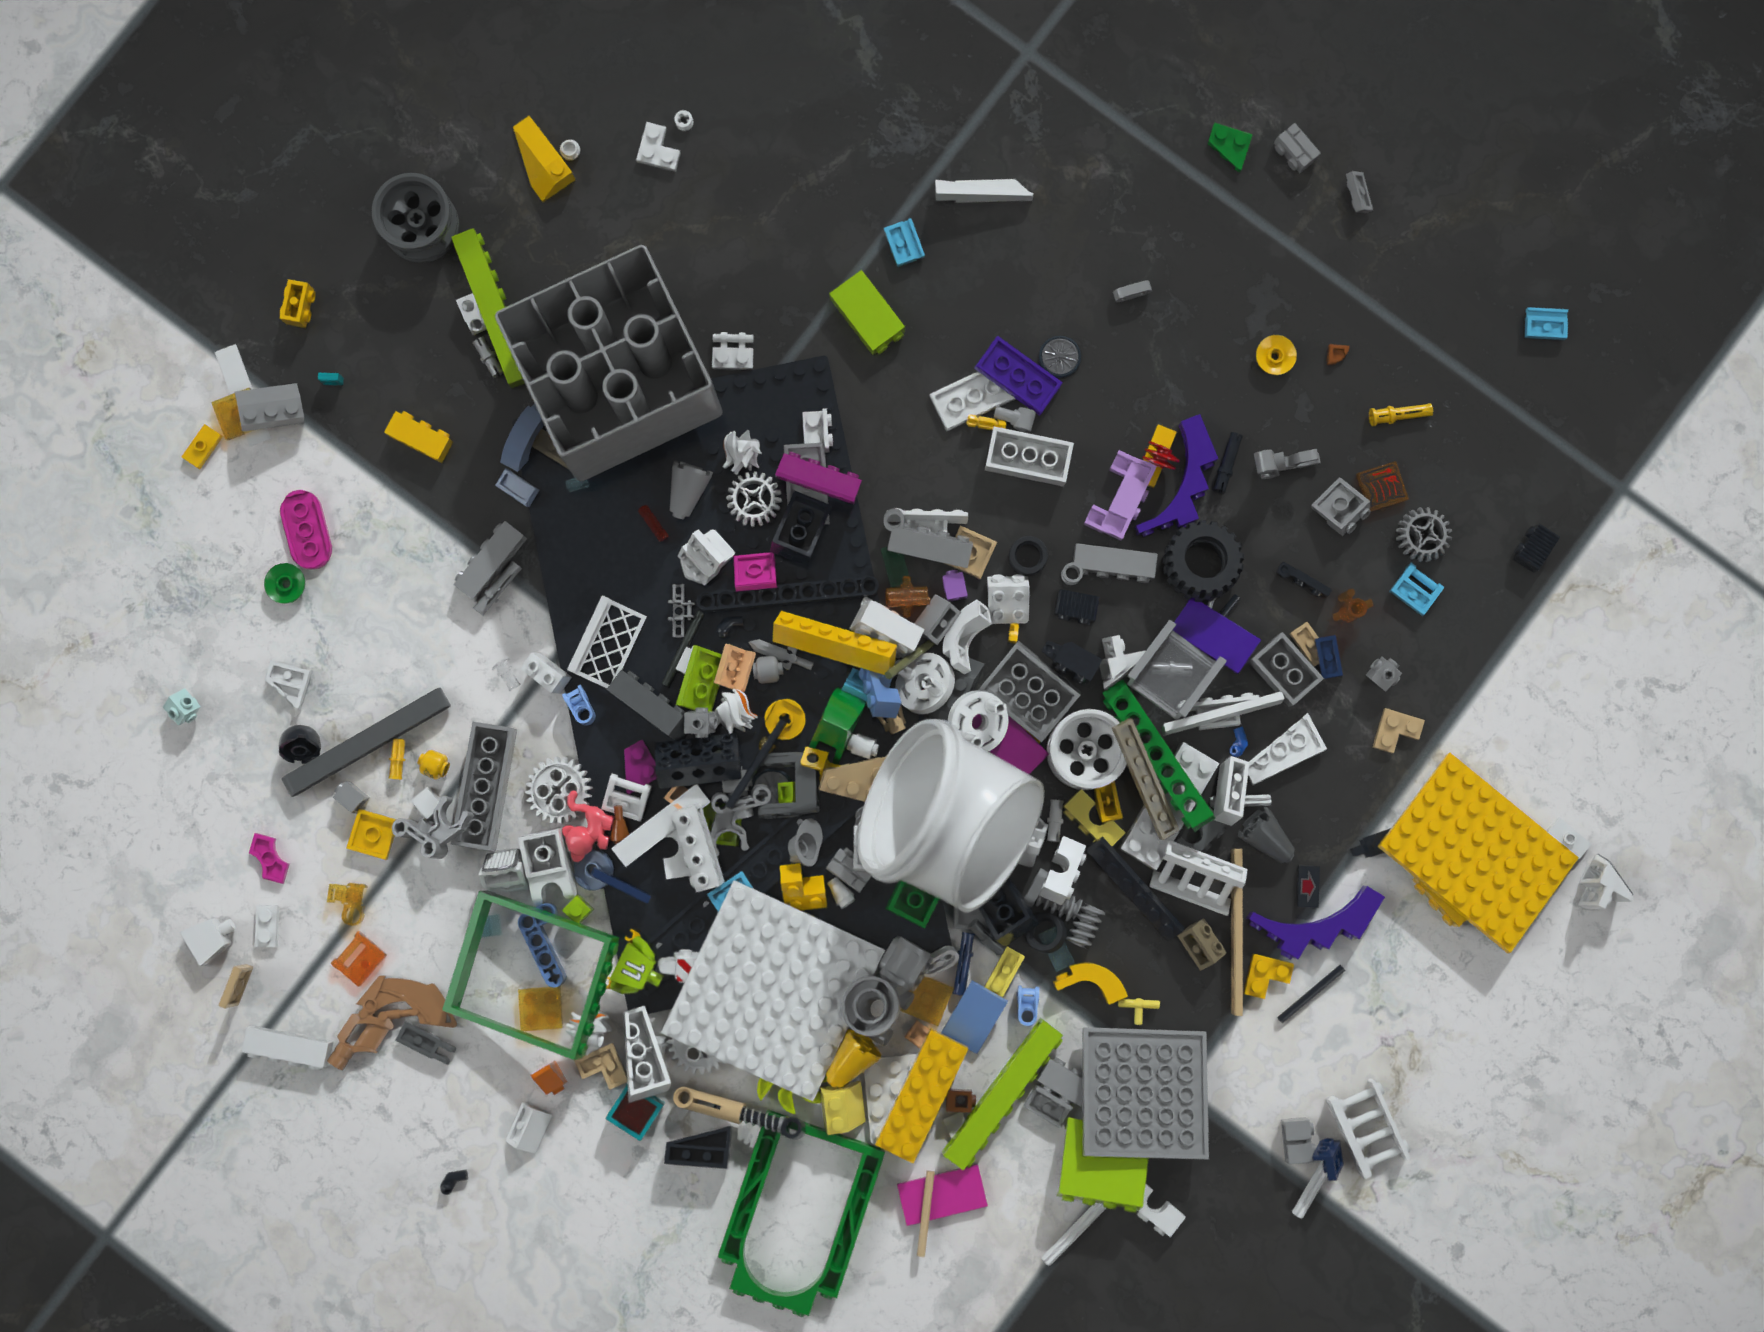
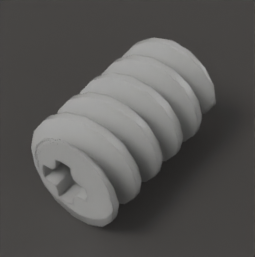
[1036,895,1083,921]
[1066,903,1105,949]

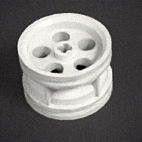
[1046,709,1127,790]

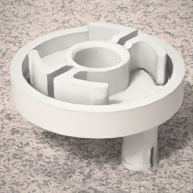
[895,653,955,714]
[948,691,1008,752]

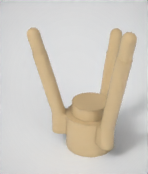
[866,702,906,735]

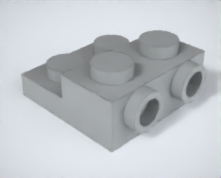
[1311,477,1371,536]

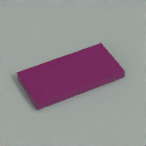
[972,714,1049,775]

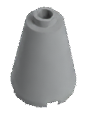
[670,461,713,519]

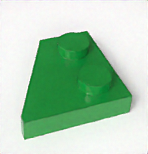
[1207,122,1253,172]

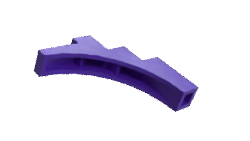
[1246,886,1385,960]

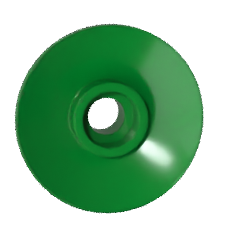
[264,563,305,604]

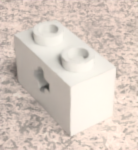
[521,652,572,694]

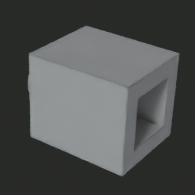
[333,781,370,813]

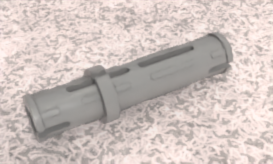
[473,561,522,616]

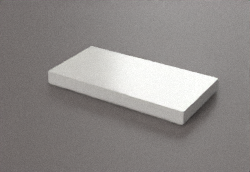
[929,372,1016,431]

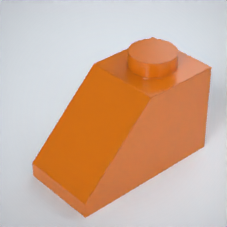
[531,1061,567,1095]

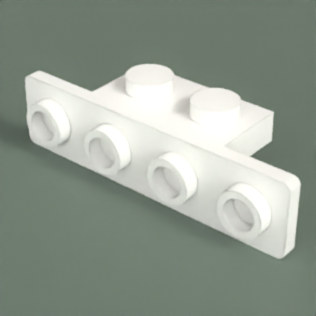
[887,508,968,533]
[1176,693,1259,730]

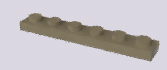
[1112,718,1180,840]

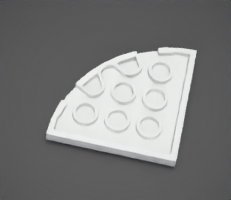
[864,1053,918,1143]

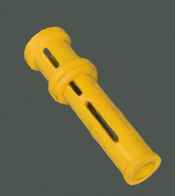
[1369,403,1433,426]

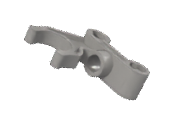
[1254,449,1321,479]
[710,784,771,856]
[392,796,474,859]

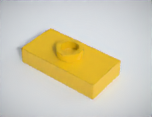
[181,424,223,469]

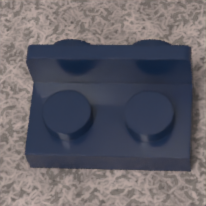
[1312,1138,1344,1181]

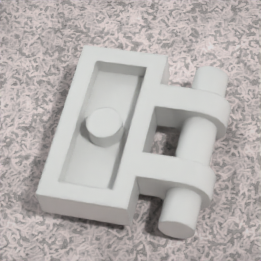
[712,332,754,370]

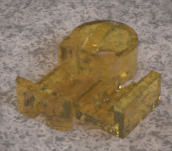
[327,883,368,926]

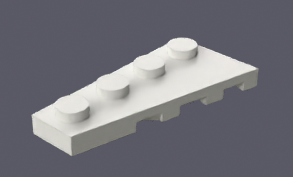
[1248,713,1327,786]

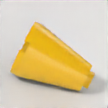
[826,1029,882,1088]

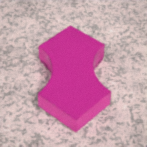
[249,833,290,884]

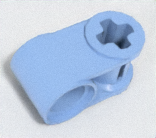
[562,684,596,726]
[1017,985,1039,1026]

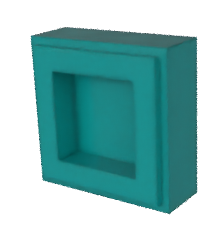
[318,373,344,385]

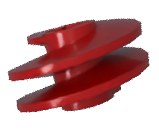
[1142,441,1180,470]

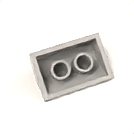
[235,383,304,432]

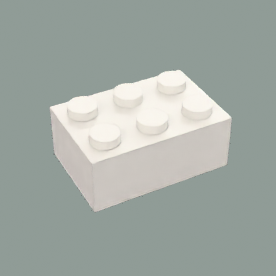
[850,600,924,658]

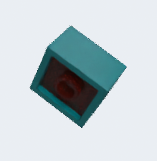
[605,1084,666,1141]

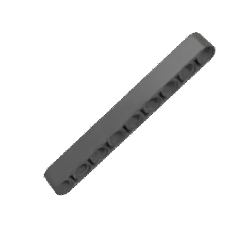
[281,687,451,797]

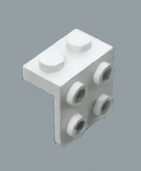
[987,574,1030,624]

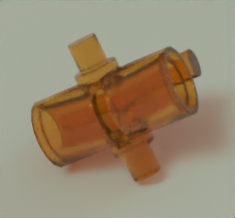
[885,576,930,617]
[1332,589,1374,622]

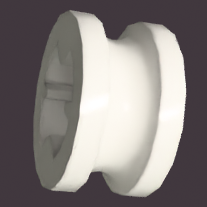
[675,110,693,131]

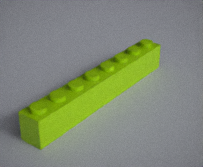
[451,228,525,388]
[941,1018,1063,1171]

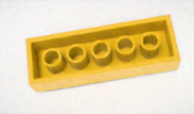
[875,1028,969,1163]

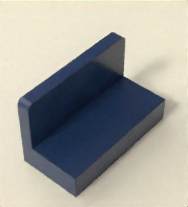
[1315,635,1343,679]

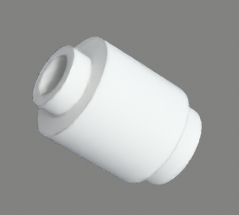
[847,734,879,759]

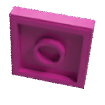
[734,552,777,591]

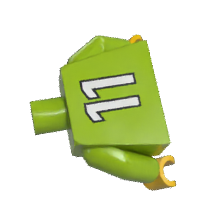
[606,929,663,994]

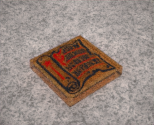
[1356,461,1409,512]

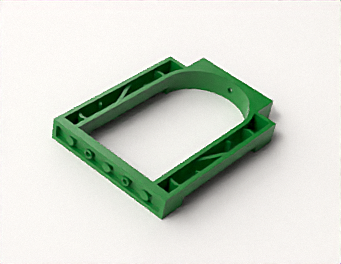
[718,1109,885,1317]

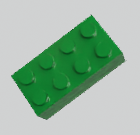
[885,880,940,928]

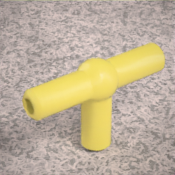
[1118,998,1160,1025]

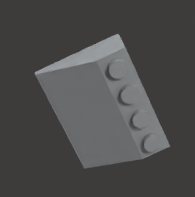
[978,641,1082,742]

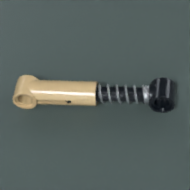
[673,1087,806,1140]

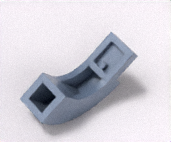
[500,404,545,472]

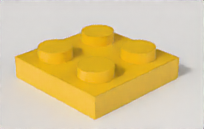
[346,809,396,860]

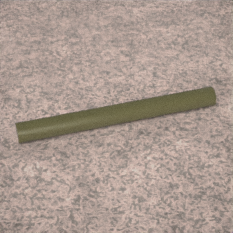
[885,640,935,679]

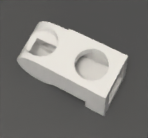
[456,293,487,335]

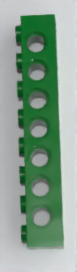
[1103,680,1216,832]

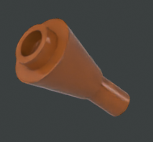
[610,805,629,844]

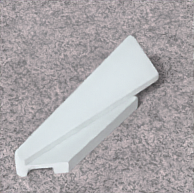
[935,179,1033,203]

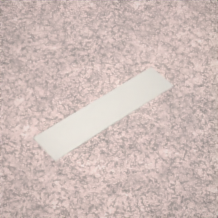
[215,344,271,446]
[611,784,710,867]

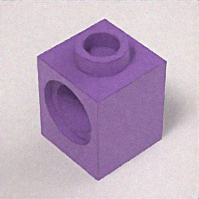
[942,570,967,602]

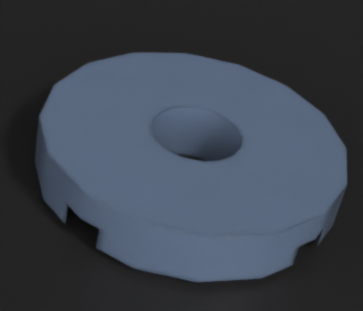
[573,849,614,891]

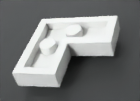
[636,122,681,172]

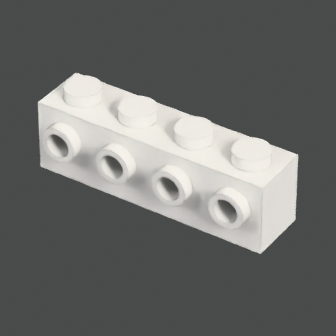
[671,803,725,892]

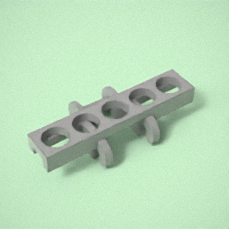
[668,584,694,638]

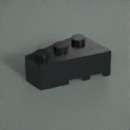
[664,1126,732,1169]

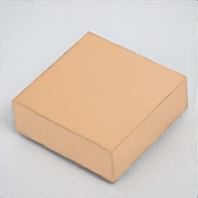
[904,1020,929,1048]

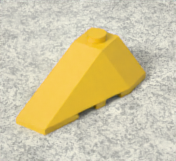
[513,116,575,202]

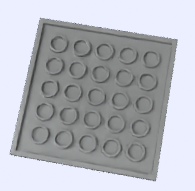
[1082,1027,1209,1160]

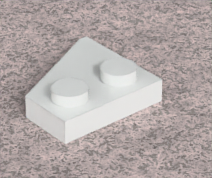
[265,660,312,709]

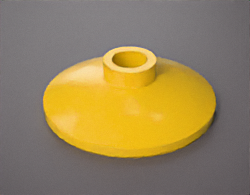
[1256,335,1297,375]

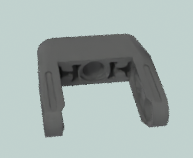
[758,752,820,819]

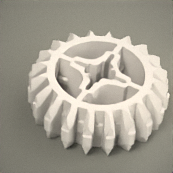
[726,471,782,527]

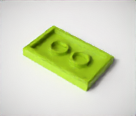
[676,645,722,711]

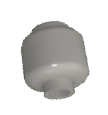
[753,656,783,684]

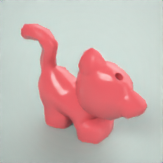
[562,790,614,862]

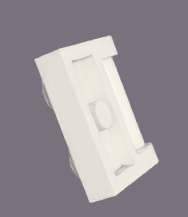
[601,773,652,822]

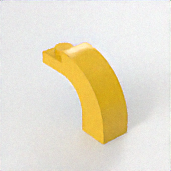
[1053,962,1128,1005]

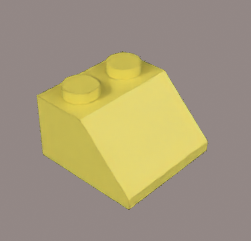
[820,1081,866,1135]

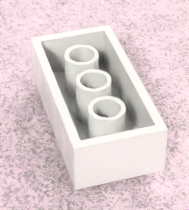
[985,427,1074,487]

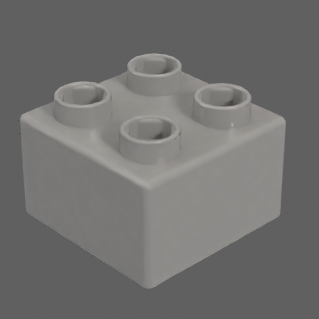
[495,245,722,481]

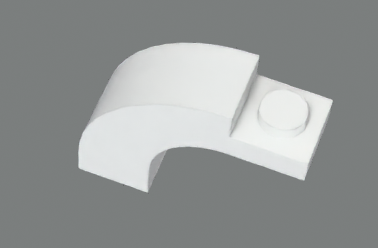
[943,600,992,675]

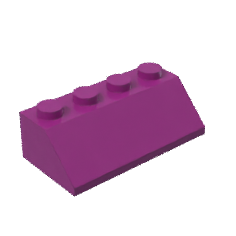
[775,452,862,505]

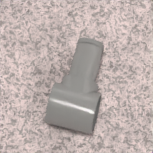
[994,406,1036,433]

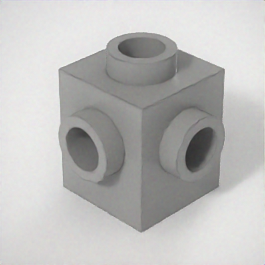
[1366,657,1402,692]
[684,707,718,738]

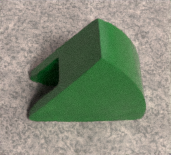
[809,687,866,765]

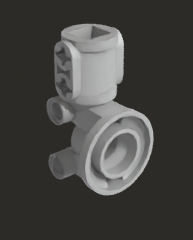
[842,936,933,1047]

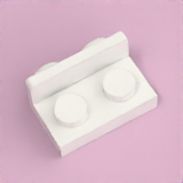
[803,408,833,452]

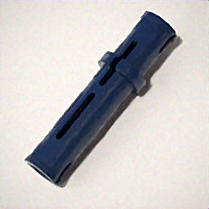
[952,932,975,996]

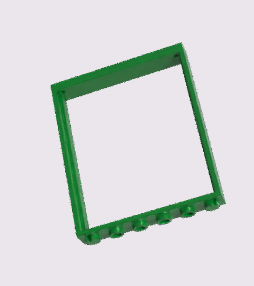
[442,890,619,1060]

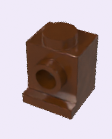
[946,1088,976,1113]

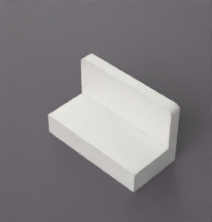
[506,1102,552,1153]

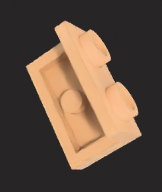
[714,644,756,692]

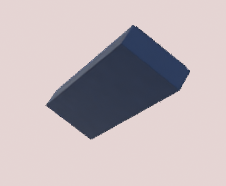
[591,867,651,903]

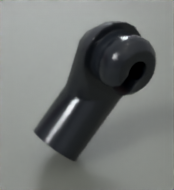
[440,1169,468,1195]

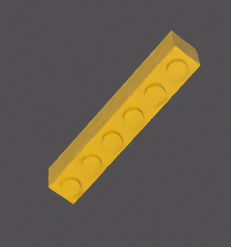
[773,611,897,675]

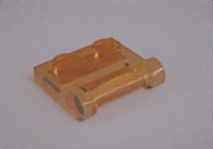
[331,931,387,987]

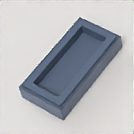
[495,468,539,507]

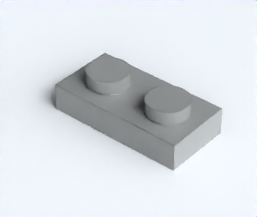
[1346,171,1373,213]

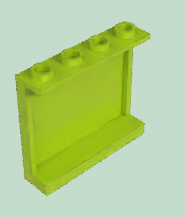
[1057,1117,1148,1213]

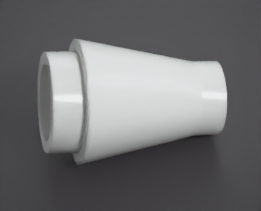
[827,877,855,909]

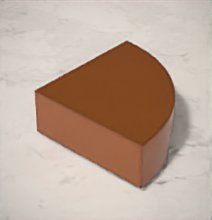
[1327,344,1350,365]

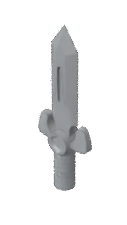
[749,639,814,670]

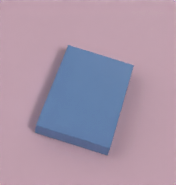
[941,980,1008,1054]

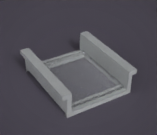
[1127,620,1227,720]

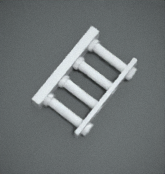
[1149,840,1247,916]
[1326,1079,1411,1179]

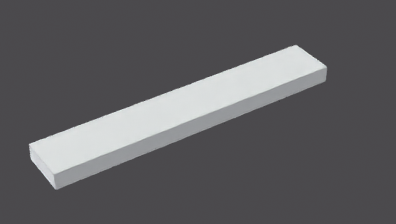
[1161,692,1284,736]

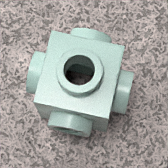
[163,688,201,726]

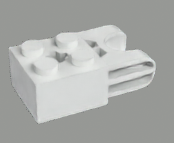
[518,828,577,906]

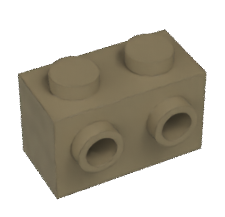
[1178,918,1226,971]

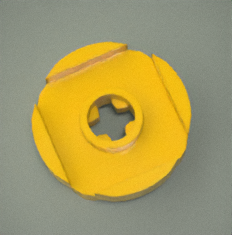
[764,699,806,740]

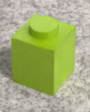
[562,895,594,924]

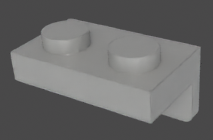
[1023,1084,1073,1128]

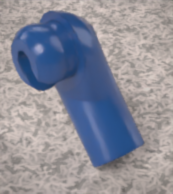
[1229,727,1248,757]

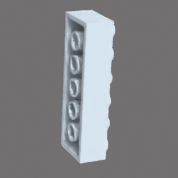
[1118,742,1219,870]

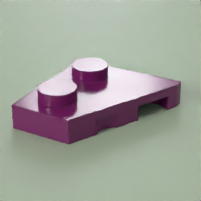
[624,739,657,795]

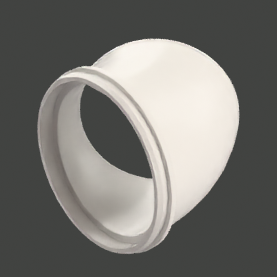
[858,719,1044,912]

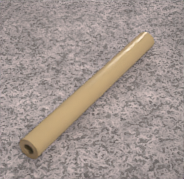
[917,1171,935,1257]

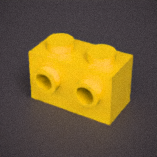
[280,279,316,328]

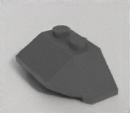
[928,658,985,730]

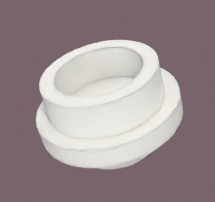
[560,140,580,160]

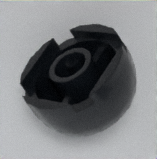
[278,725,321,764]

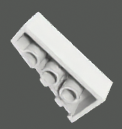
[623,1006,671,1103]

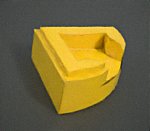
[1008,623,1019,644]

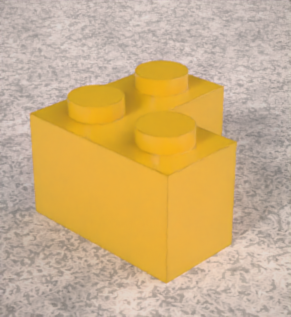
[780,863,827,911]

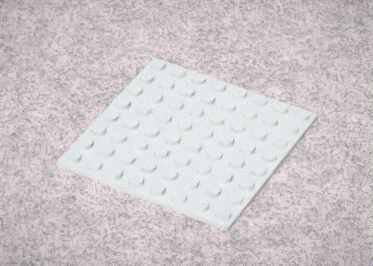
[661,880,885,1101]

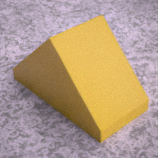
[1094,781,1123,822]

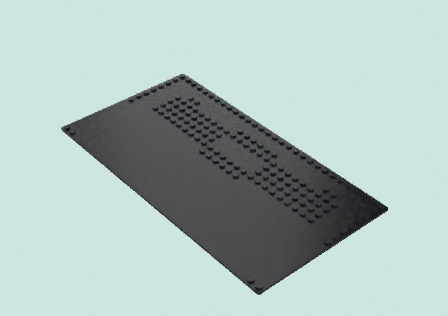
[512,355,952,1014]

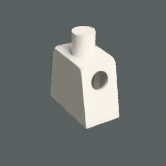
[180,918,236,966]

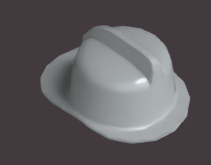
[788,818,823,866]

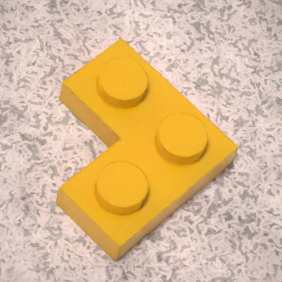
[1243,954,1294,999]

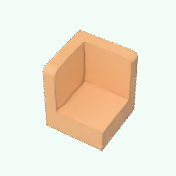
[664,786,688,809]

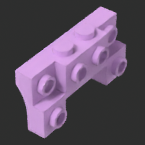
[1083,450,1157,540]

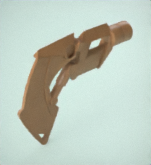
[327,976,457,1070]

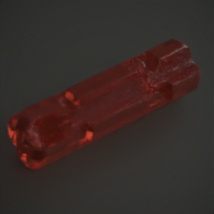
[638,505,668,542]

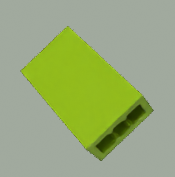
[829,270,905,355]

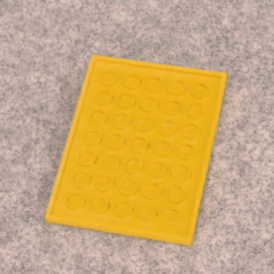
[1377,753,1579,953]

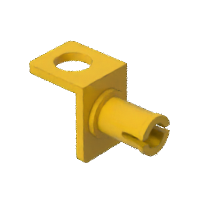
[800,747,841,782]

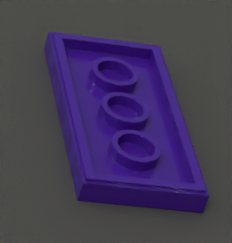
[974,336,1063,416]
[1173,597,1261,674]

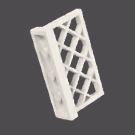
[567,595,647,688]

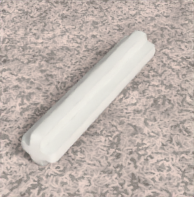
[1210,795,1271,808]
[1292,1161,1327,1219]

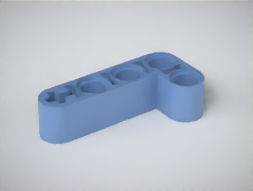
[518,903,566,988]

